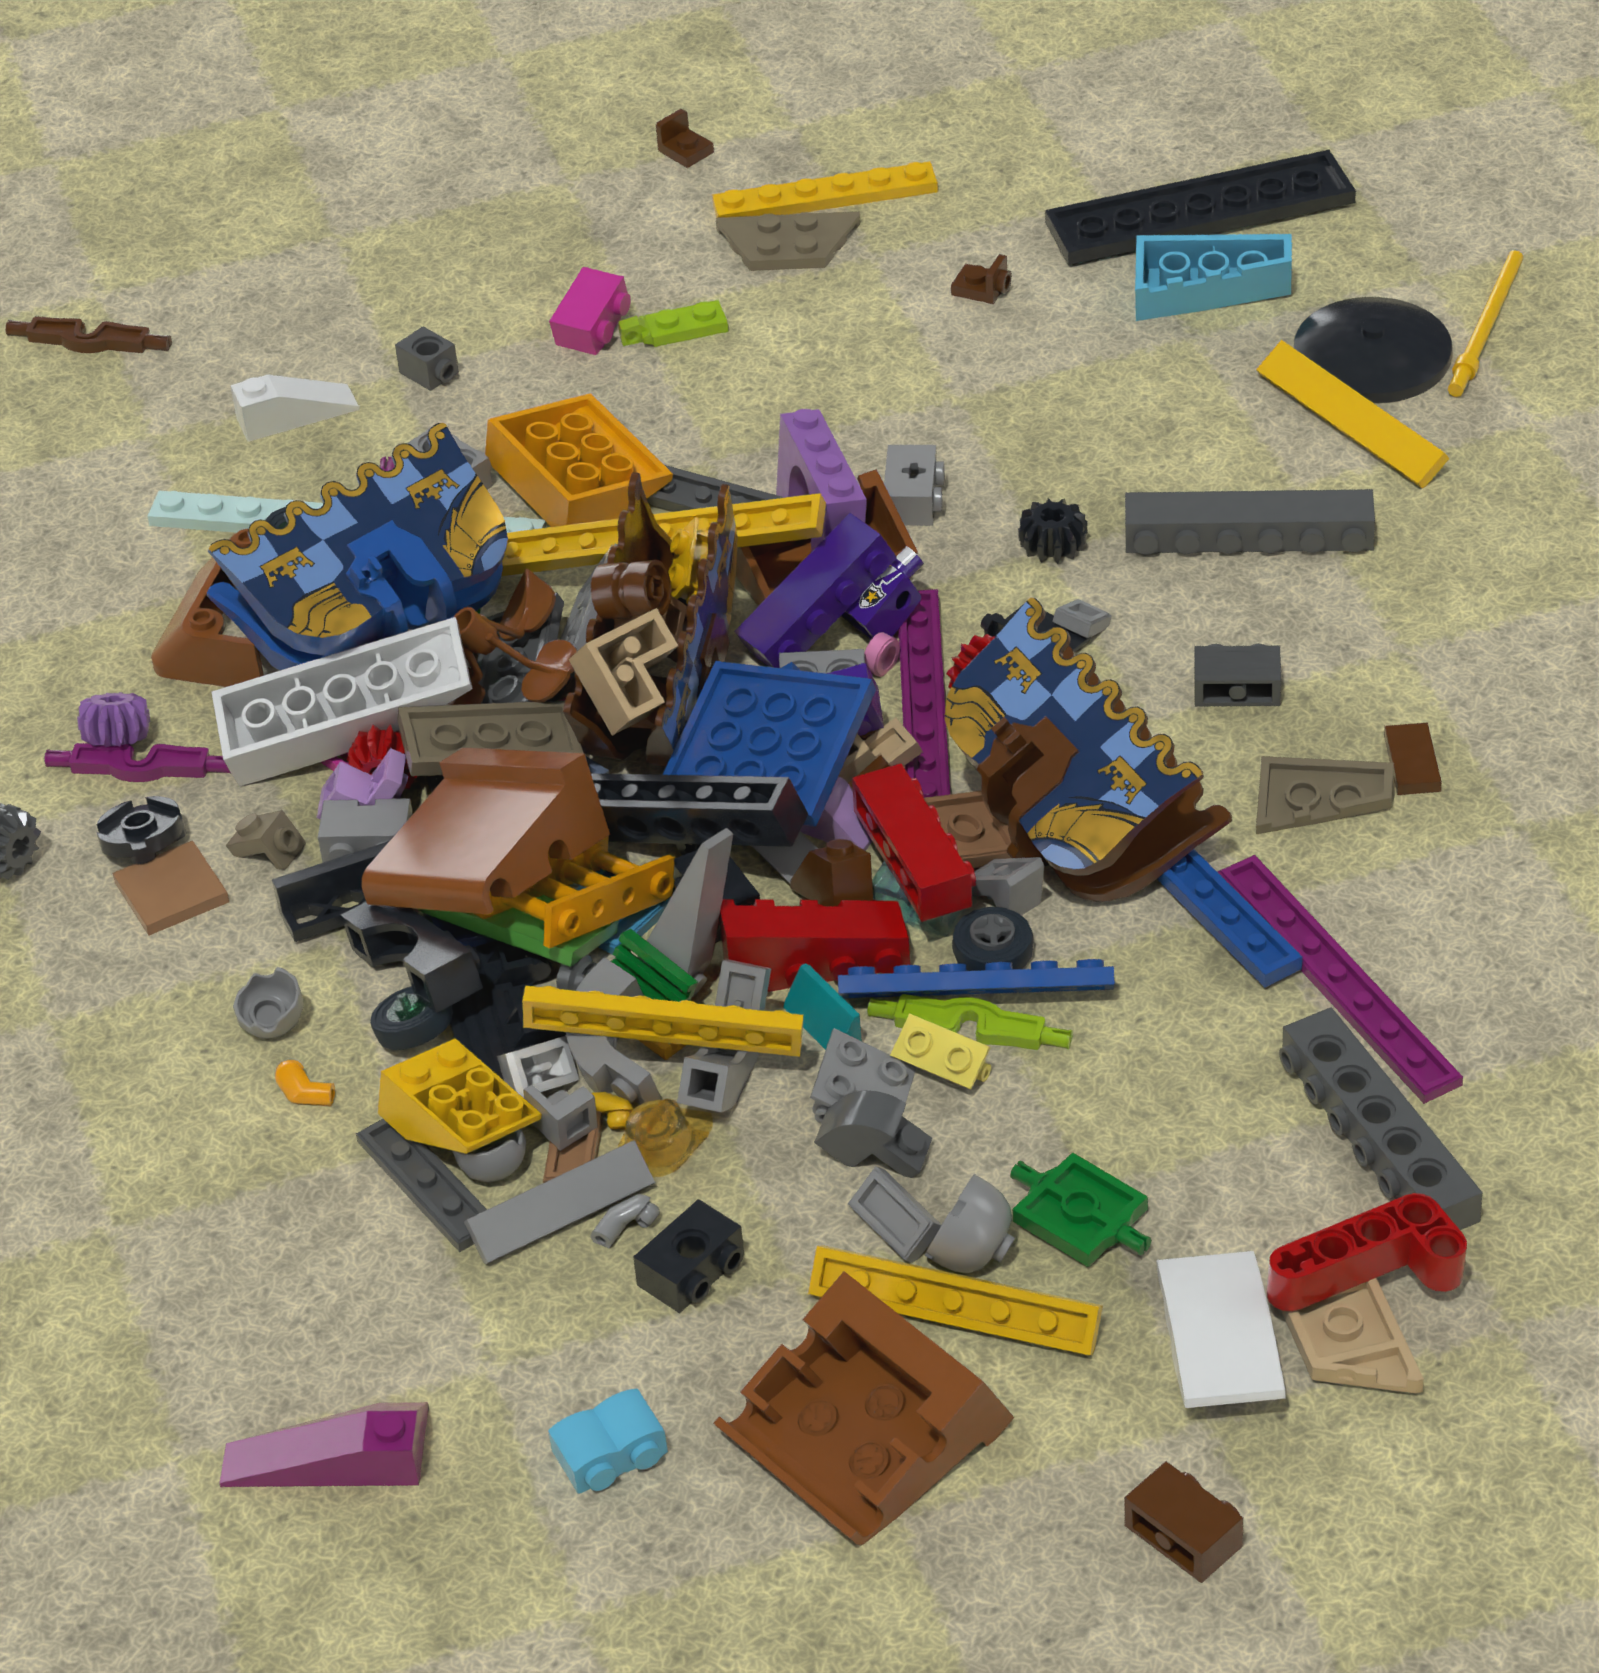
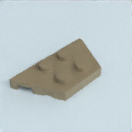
[716,211,860,271]

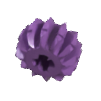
[77,692,150,747]

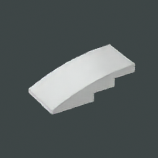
[1157,1251,1286,1408]

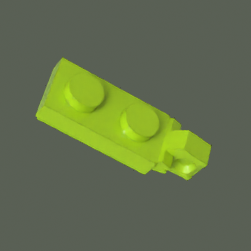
[618,300,729,347]

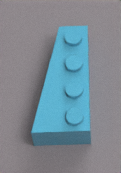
[1135,234,1292,321]

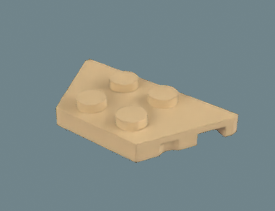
[1281,1278,1424,1393]

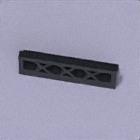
[271,841,389,942]

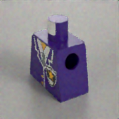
[841,546,924,640]

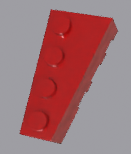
[719,899,910,992]

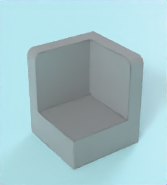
[523,1085,597,1151]

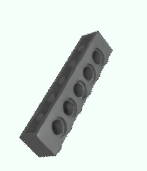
[1279,1007,1483,1230]

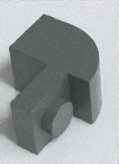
[814,1090,932,1178]

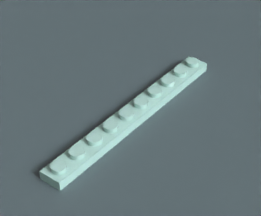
[147,491,546,533]

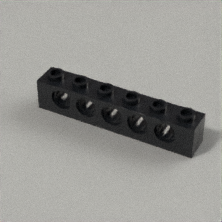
[591,773,808,847]

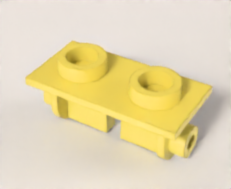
[890,1013,991,1090]

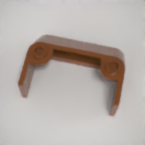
[151,529,264,687]

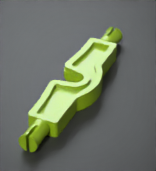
[867,994,1073,1050]

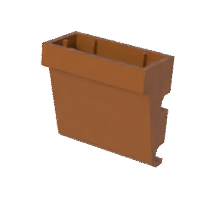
[362,748,610,915]
[714,1271,1014,1545]

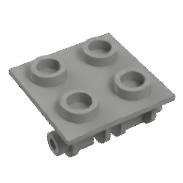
[810,1028,917,1124]

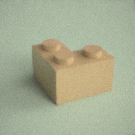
[569,608,678,735]

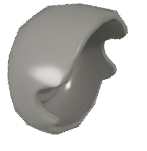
[233,967,304,1039]
[452,1129,526,1183]

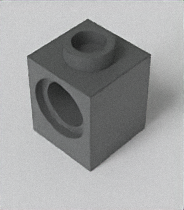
[395,326,459,391]

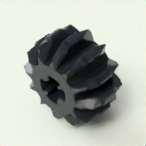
[1018,498,1088,564]

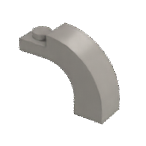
[566,957,661,1111]
[677,960,771,1112]

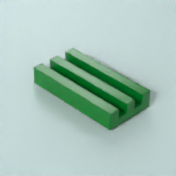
[611,929,698,1002]

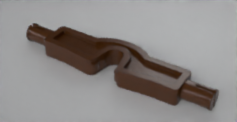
[5,316,172,353]

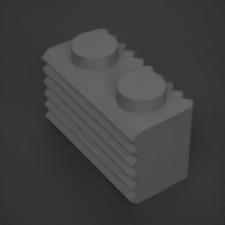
[1194,643,1281,707]

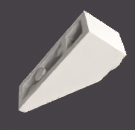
[230,375,360,442]

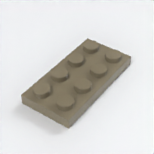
[397,701,583,776]

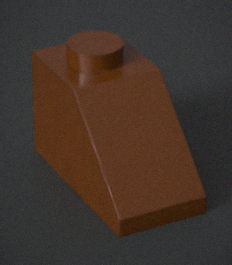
[790,839,873,906]

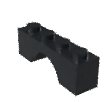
[341,902,483,1013]

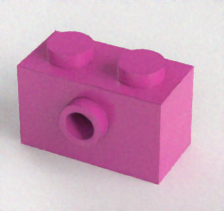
[549,266,631,355]

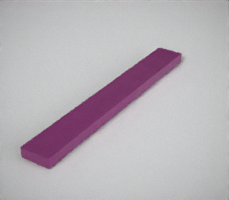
[898,589,950,798]
[1217,855,1463,1104]

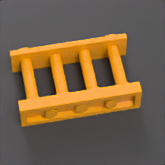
[473,836,675,948]

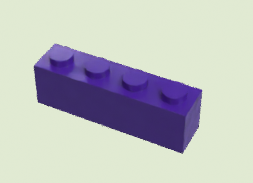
[734,513,897,668]

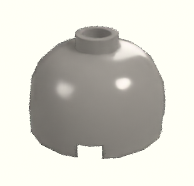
[925,1174,1015,1273]

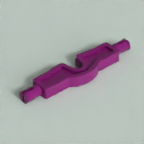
[44,743,231,782]

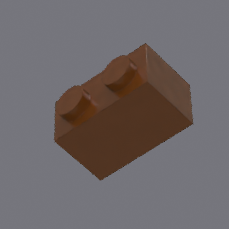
[1124,1461,1244,1584]

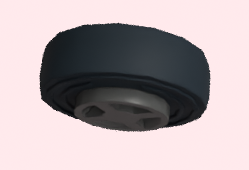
[952,907,1034,971]

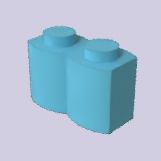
[548,1389,668,1494]

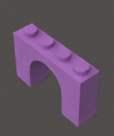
[776,409,867,552]

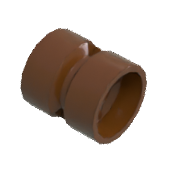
[591,560,672,620]

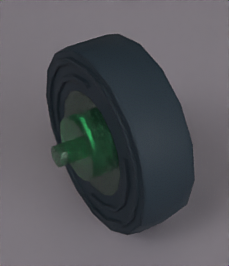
[370,986,453,1050]

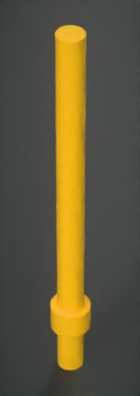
[1448,250,1523,397]

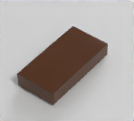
[1384,722,1442,795]

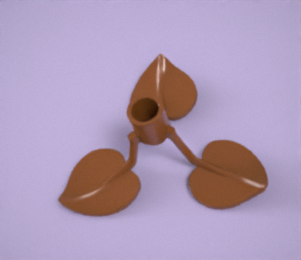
[446,569,578,705]

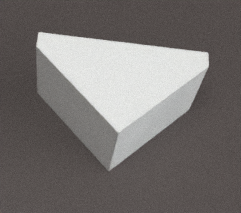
[497,1036,579,1098]

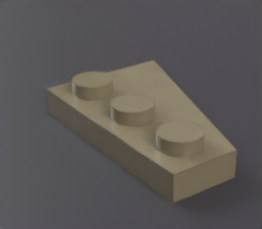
[1256,756,1394,834]

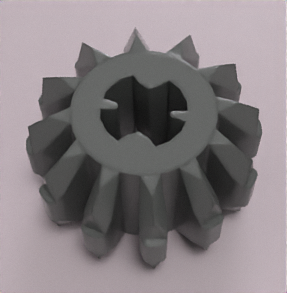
[0,803,41,880]

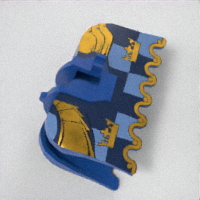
[207,423,508,670]

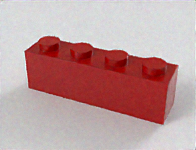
[852,763,976,922]

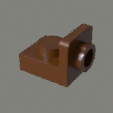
[656,109,714,168]
[951,254,1012,304]

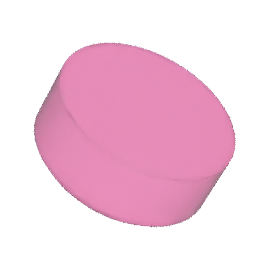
[864,632,900,677]

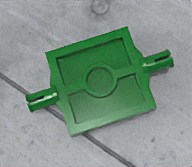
[1010,1152,1152,1267]

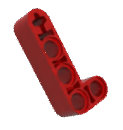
[1267,1193,1467,1311]

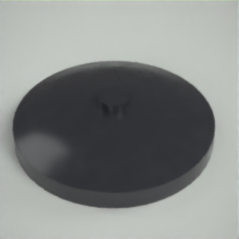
[1294,297,1452,403]

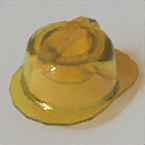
[618,1098,713,1177]

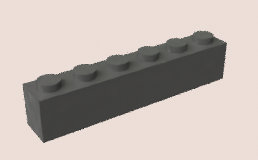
[1125,489,1375,555]

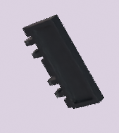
[449,941,567,1080]

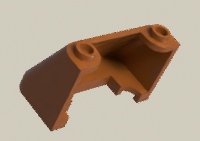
[736,469,918,606]

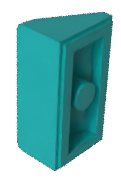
[783,963,862,1050]

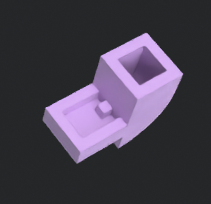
[316,748,408,819]

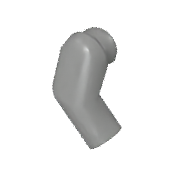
[590,1194,660,1248]

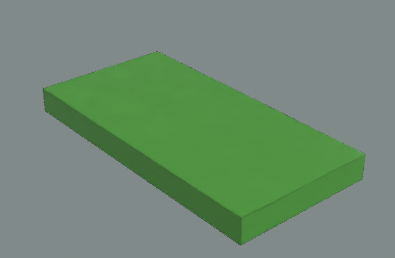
[418,895,619,967]

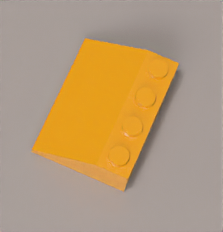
[485,393,673,527]

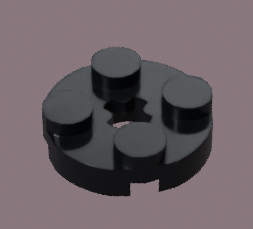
[96,796,187,864]

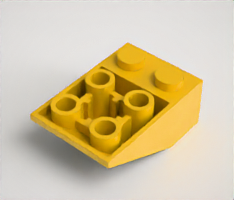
[378,1038,542,1154]

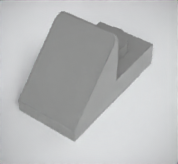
[971,857,1044,916]

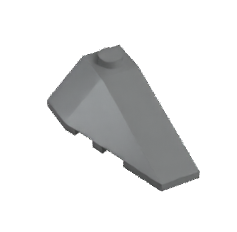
[637,828,733,997]

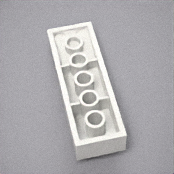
[212,617,472,787]

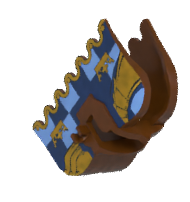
[563,472,738,767]
[945,598,1232,902]

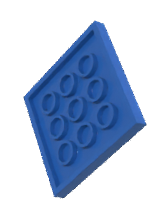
[663,661,876,827]

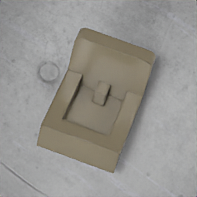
[226,810,305,870]

